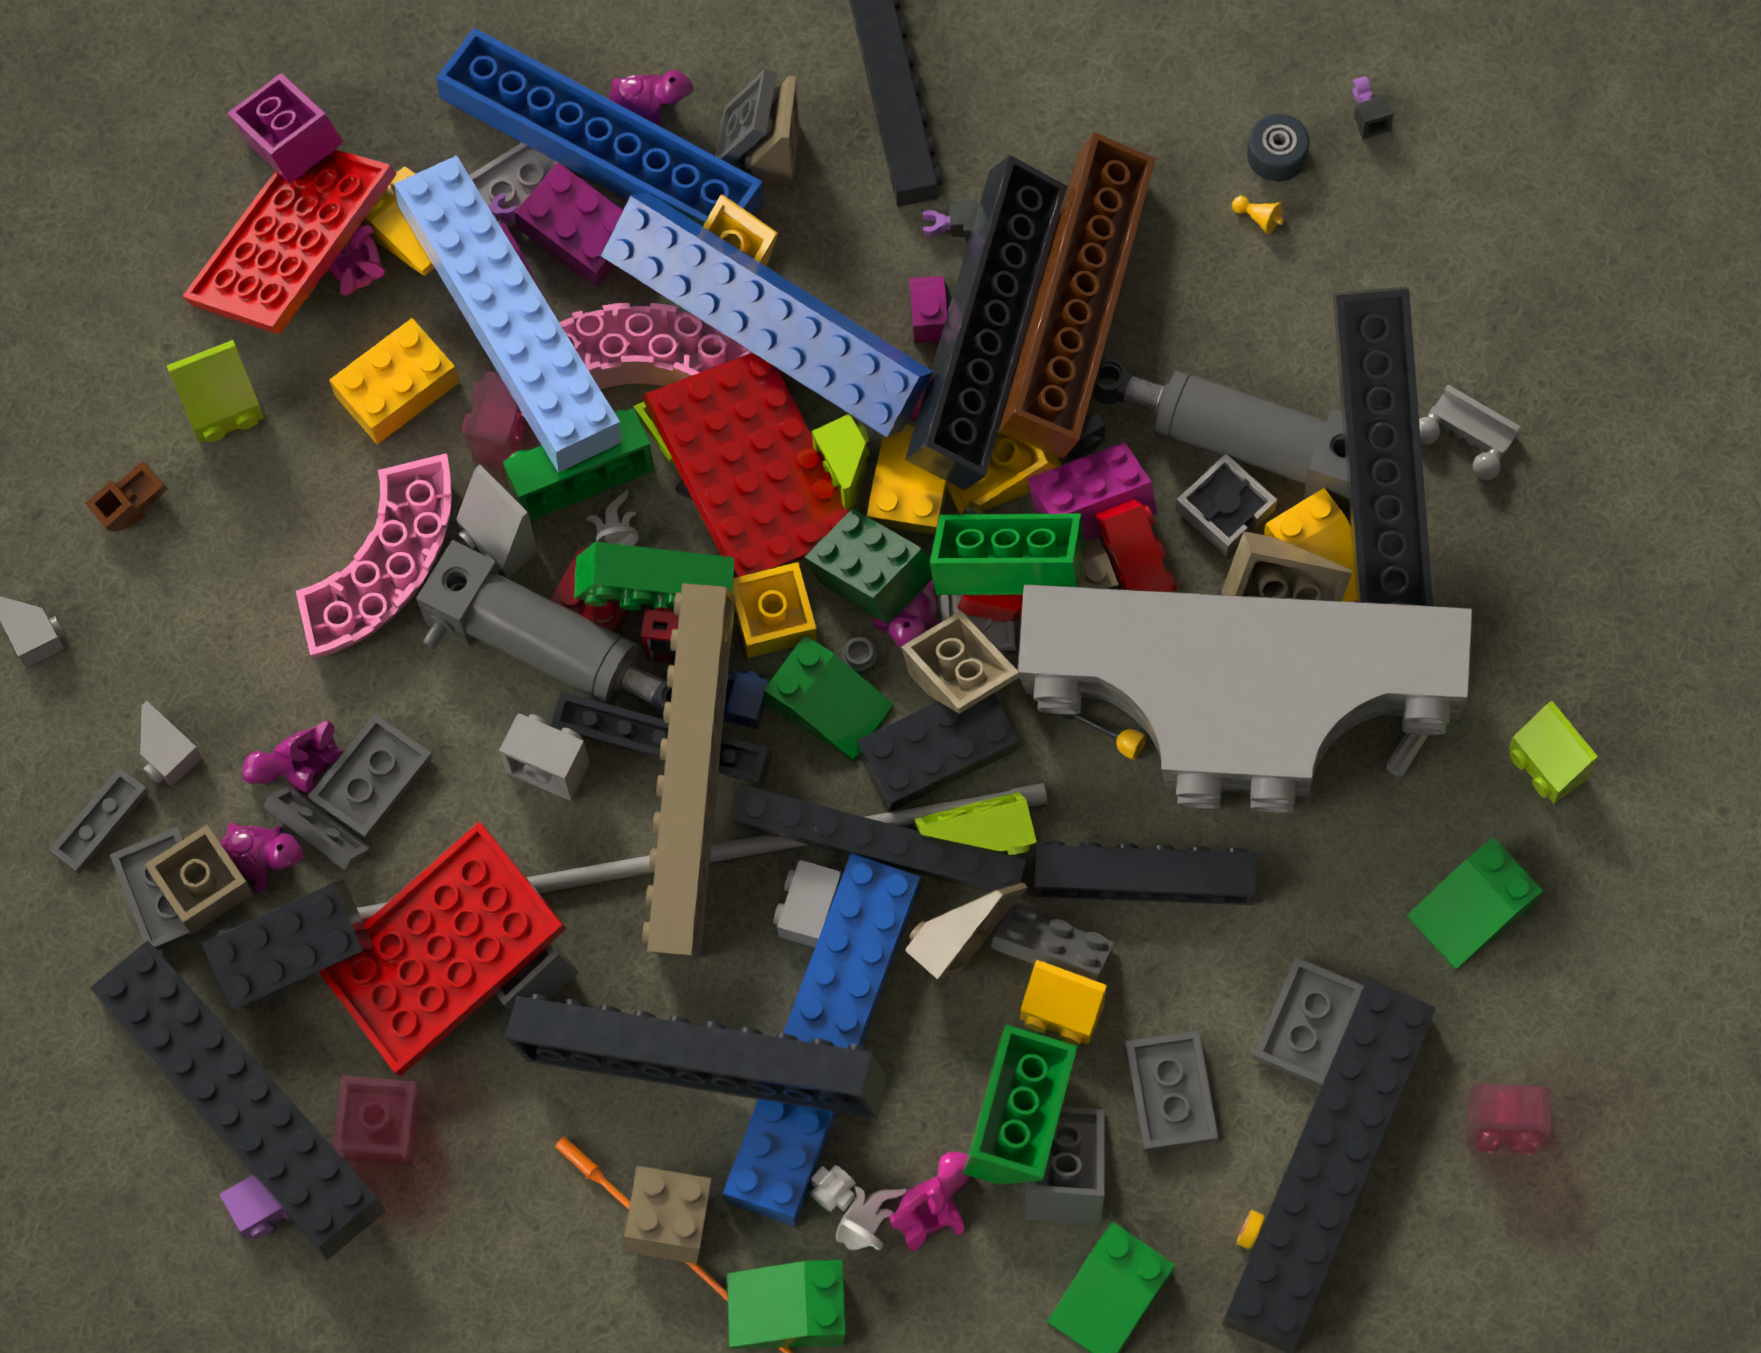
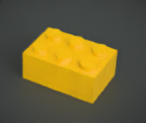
[329,318,459,445]

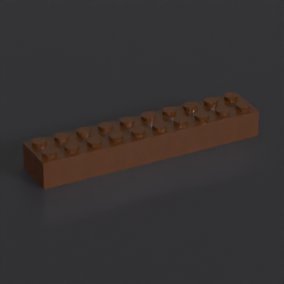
[999,132,1156,459]

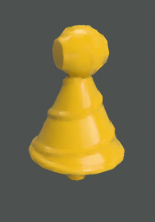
[1232,196,1284,234]

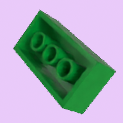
[503,408,655,522]
[930,514,1086,595]
[574,542,734,610]

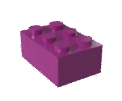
[227,73,344,184]
[515,162,623,287]
[1027,442,1157,541]

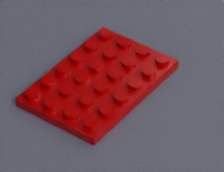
[182,149,397,335]
[642,352,850,578]
[319,822,567,1076]

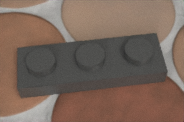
[49,767,149,875]
[263,785,371,870]

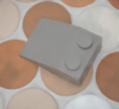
[456,465,538,579]

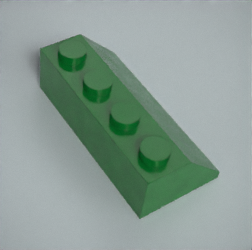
[963,1025,1077,1185]

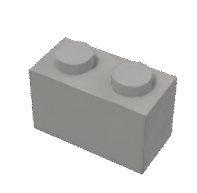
[773,860,842,947]

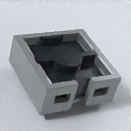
[1175,454,1277,556]

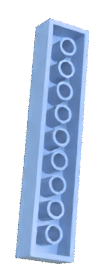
[395,156,621,473]

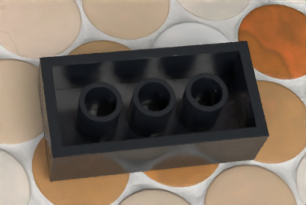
[857,692,1020,812]
[202,880,374,1011]

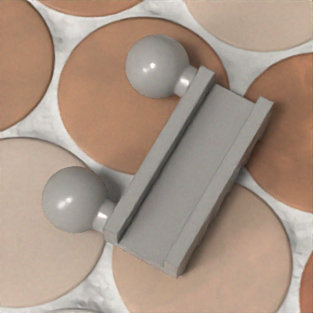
[1419,385,1521,480]

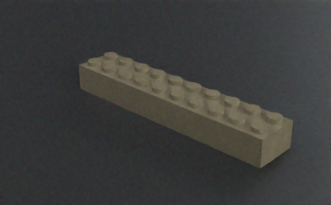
[642,583,735,958]

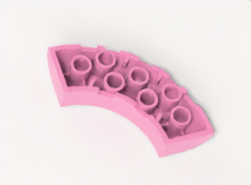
[559,303,752,390]
[296,453,452,660]

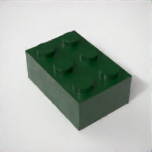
[804,508,933,624]

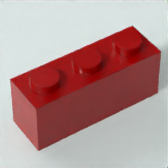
[1094,498,1177,593]

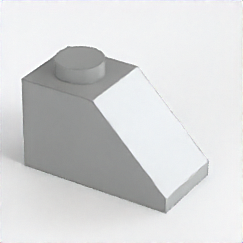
[0,597,65,668]
[140,701,202,788]

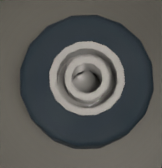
[1246,113,1310,182]

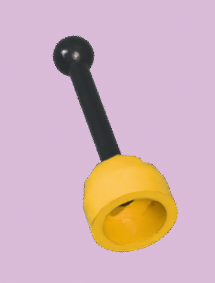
[1064,713,1147,761]

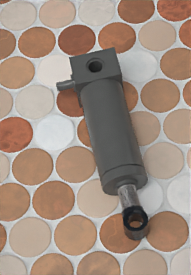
[1092,358,1350,512]
[416,540,672,716]

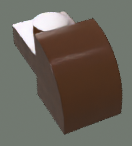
[85,461,168,532]

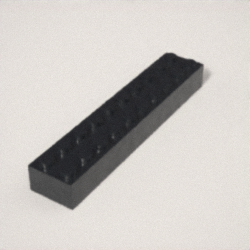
[905,155,1067,490]
[1333,286,1433,607]
[90,940,385,1261]
[1222,979,1437,1353]
[505,994,888,1119]

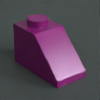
[909,276,947,343]

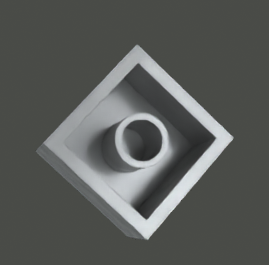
[499,713,590,801]

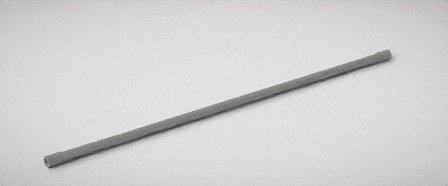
[218,783,1047,935]

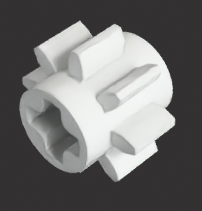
[810,1165,856,1212]

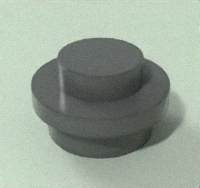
[841,637,877,672]

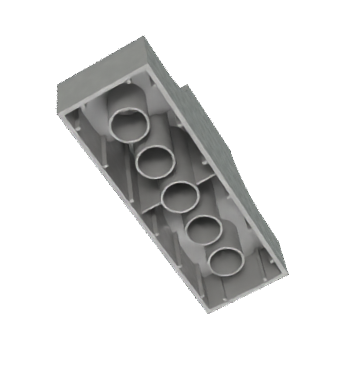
[1018,585,1472,813]

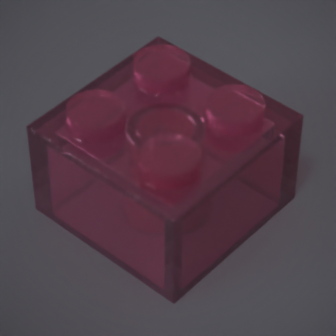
[462,371,528,468]
[332,1076,421,1165]
[1466,1084,1551,1154]

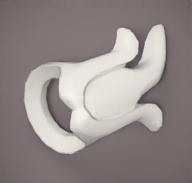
[836,1186,906,1250]

